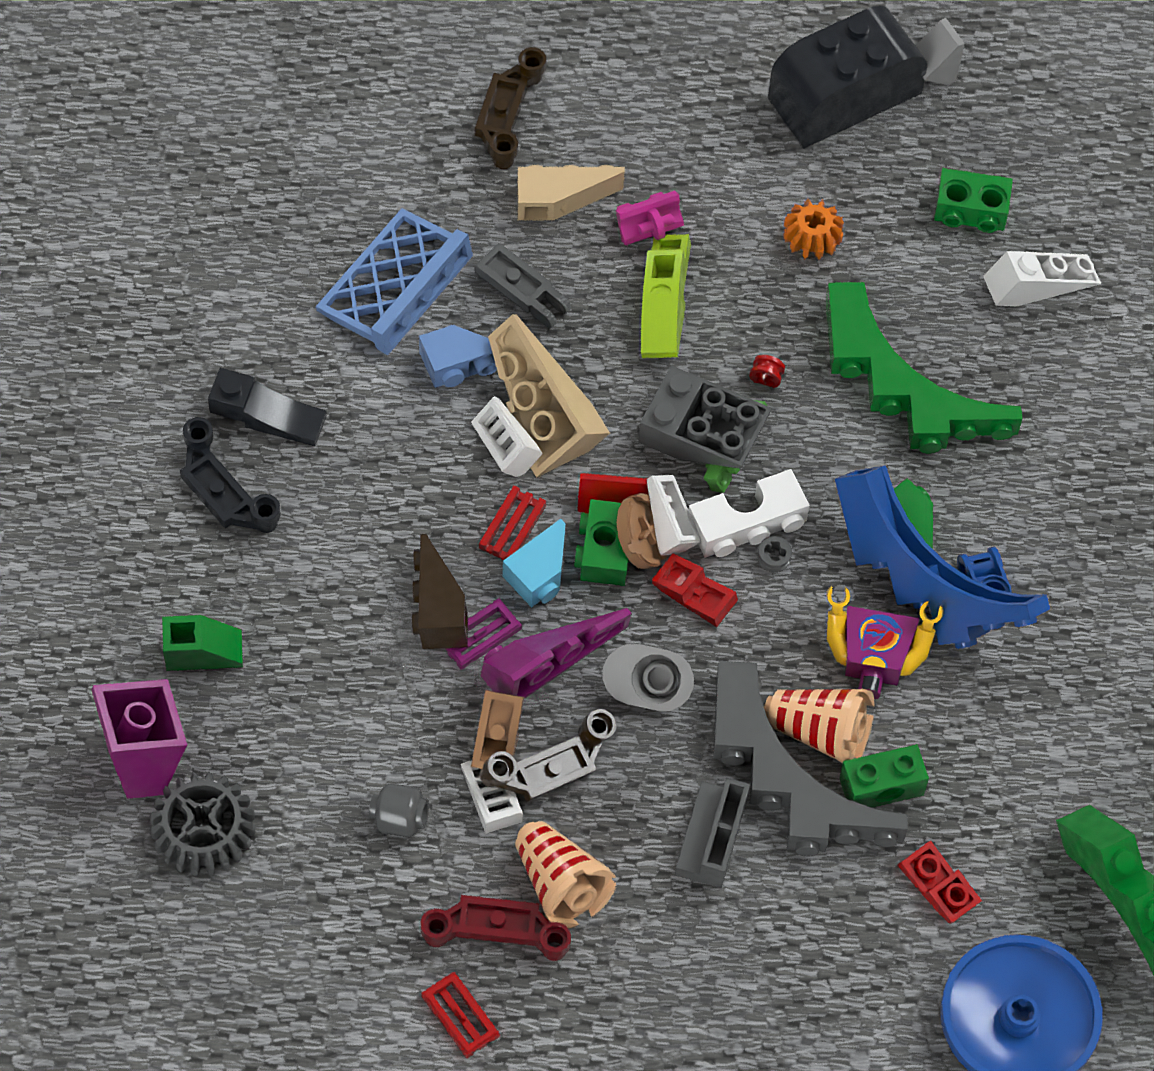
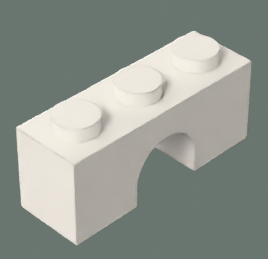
[688,469,810,558]

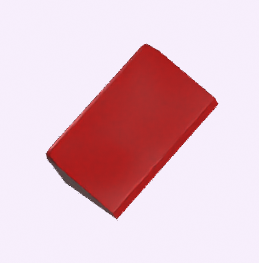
[577,473,649,513]

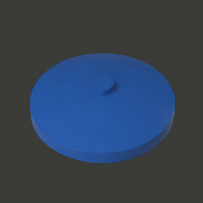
[941,935,1103,1071]

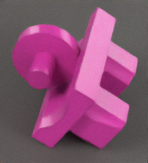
[616,190,684,246]

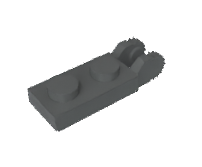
[475,243,572,329]

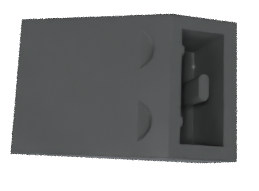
[638,365,772,469]

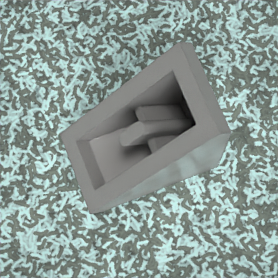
[915,18,965,86]

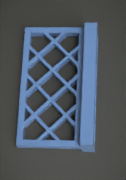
[316,208,473,355]

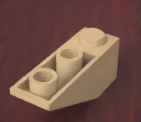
[517,165,625,220]

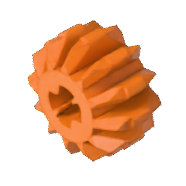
[783,199,844,260]

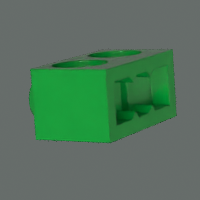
[934,168,1013,233]

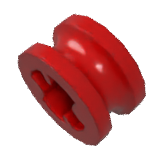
[749,355,785,388]

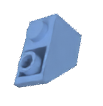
[419,325,497,388]

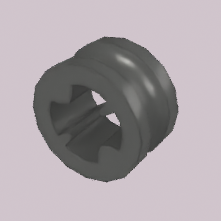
[758,536,792,573]

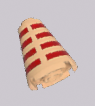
[764,689,874,763]
[515,821,616,929]

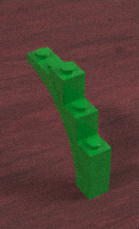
[825,282,1023,454]
[1056,805,1154,976]

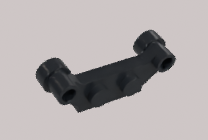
[180,417,281,533]

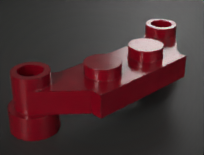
[420,895,571,961]

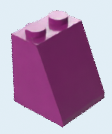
[91,679,187,799]

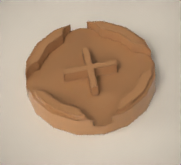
[617,493,668,569]

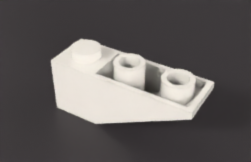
[983,251,1101,306]

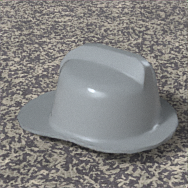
[603,644,694,711]

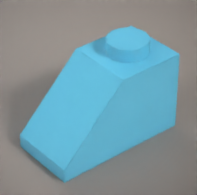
[502,519,566,607]

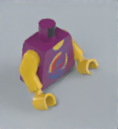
[826,586,944,699]

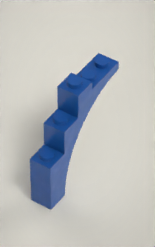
[835,465,1050,649]

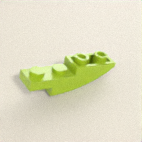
[641,234,691,358]

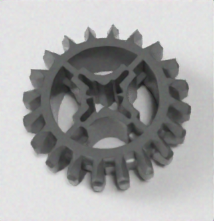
[149,771,256,877]

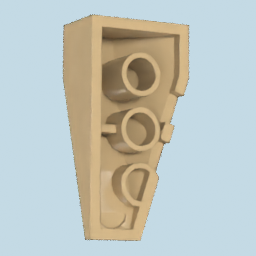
[488,314,610,477]

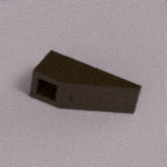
[412,534,468,649]

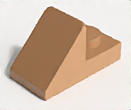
[471,690,524,772]

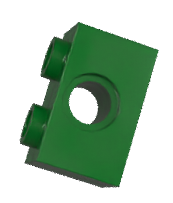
[574,499,628,586]
[839,744,929,808]

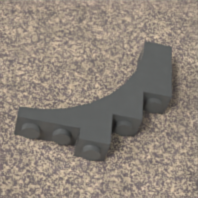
[713,661,908,856]

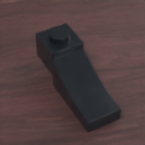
[208,368,327,446]

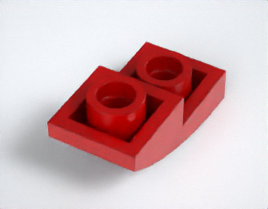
[897,840,982,924]

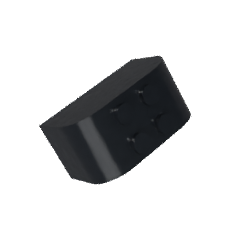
[768,6,928,149]

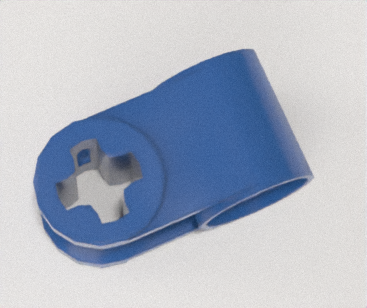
[957,547,1012,592]

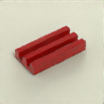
[479,485,547,560]
[421,972,500,1058]

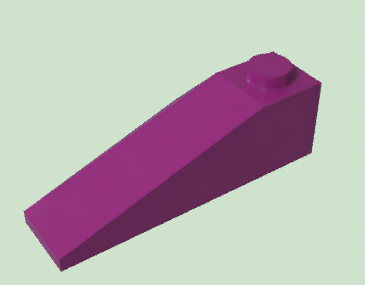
[481,608,632,699]

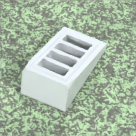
[471,397,542,477]
[647,475,701,556]
[461,760,523,834]

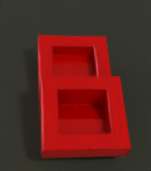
[652,553,738,627]

